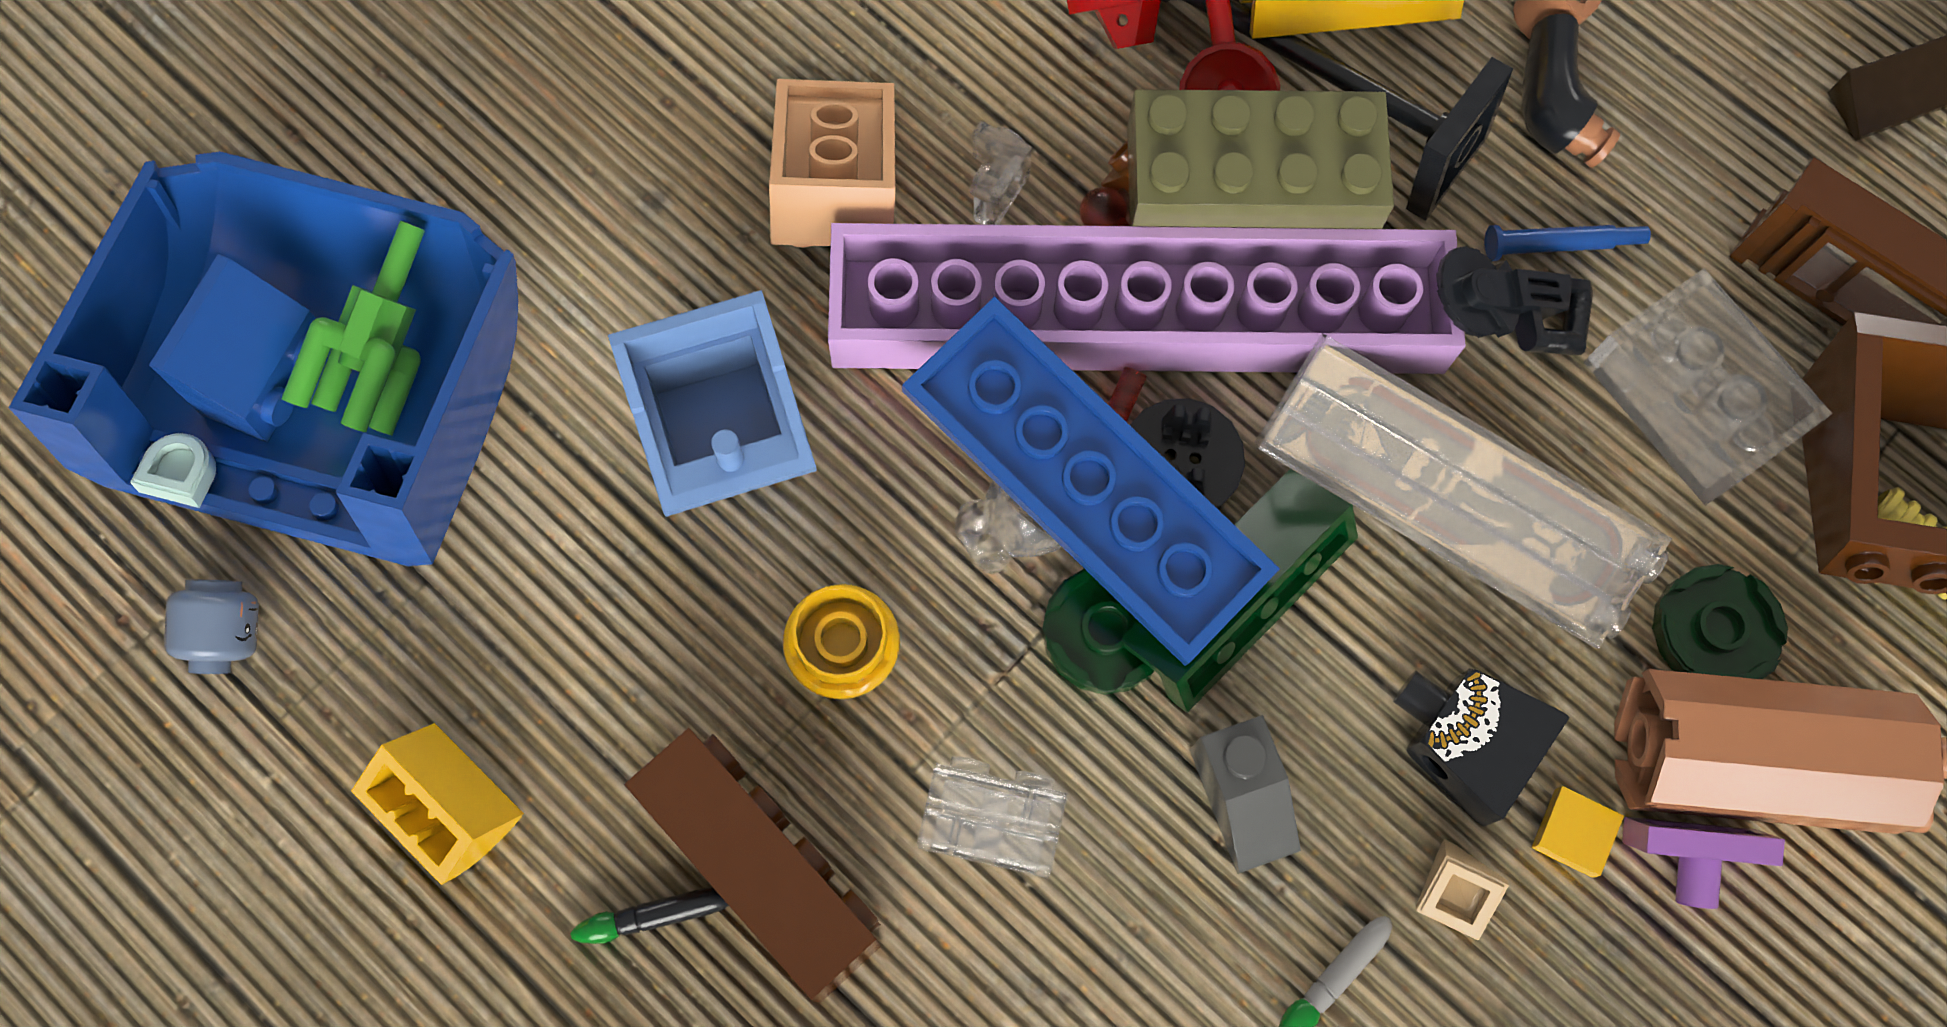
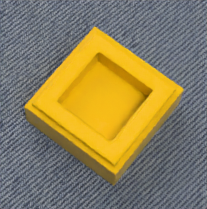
[1531,786,1624,878]

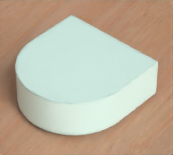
[130,433,216,508]

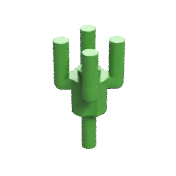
[281,220,425,435]

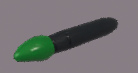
[570,887,729,944]

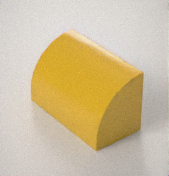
[351,723,524,885]

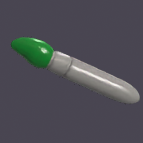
[1278,916,1392,1027]

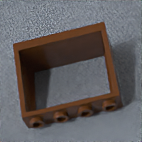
[1795,312,1947,594]

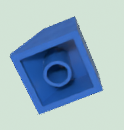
[149,254,316,443]

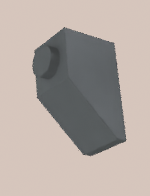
[1189,715,1301,874]

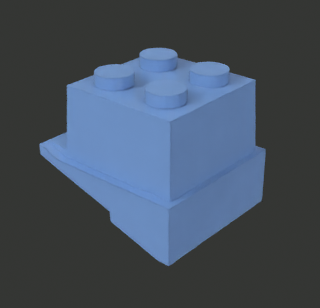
[608,290,817,517]

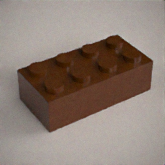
[624,728,881,1003]

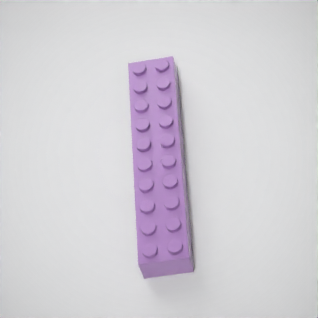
[828,223,1466,374]

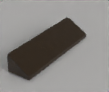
[1827,35,1947,141]

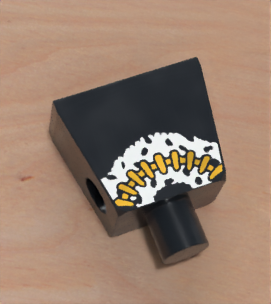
[1393,668,1570,827]

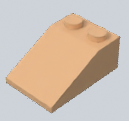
[769,79,895,248]

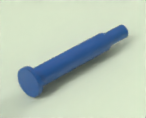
[1484,225,1651,261]

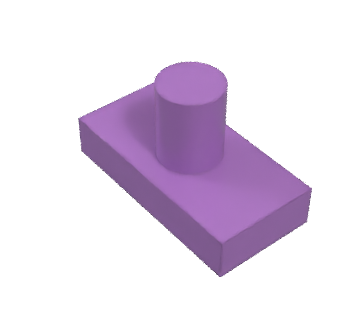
[1622,817,1785,909]

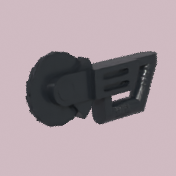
[1436,246,1593,355]

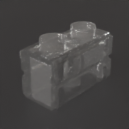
[917,756,1067,878]

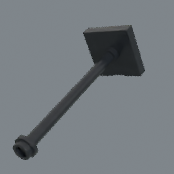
[1161,0,1513,221]

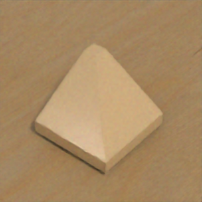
[1416,839,1509,940]

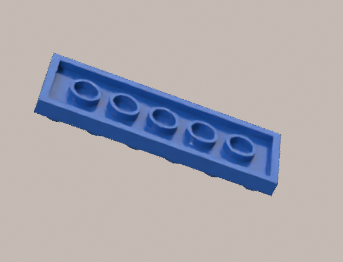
[902,296,1280,666]

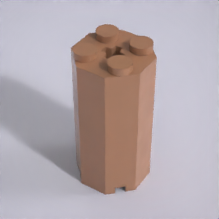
[1614,669,1947,834]

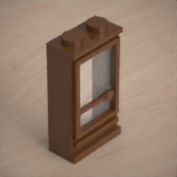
[1729,157,1947,326]

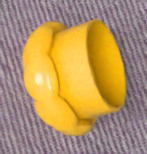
[783,584,900,699]

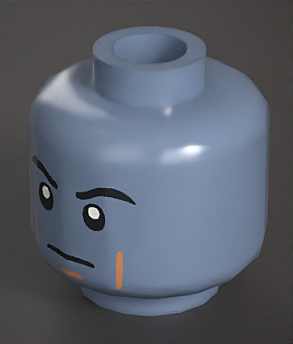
[164,579,259,674]

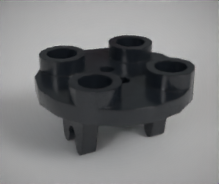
[1130,398,1245,511]

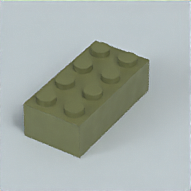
[1127,89,1394,229]

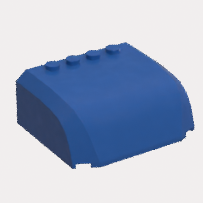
[8,151,519,566]

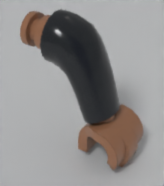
[1513,0,1620,168]

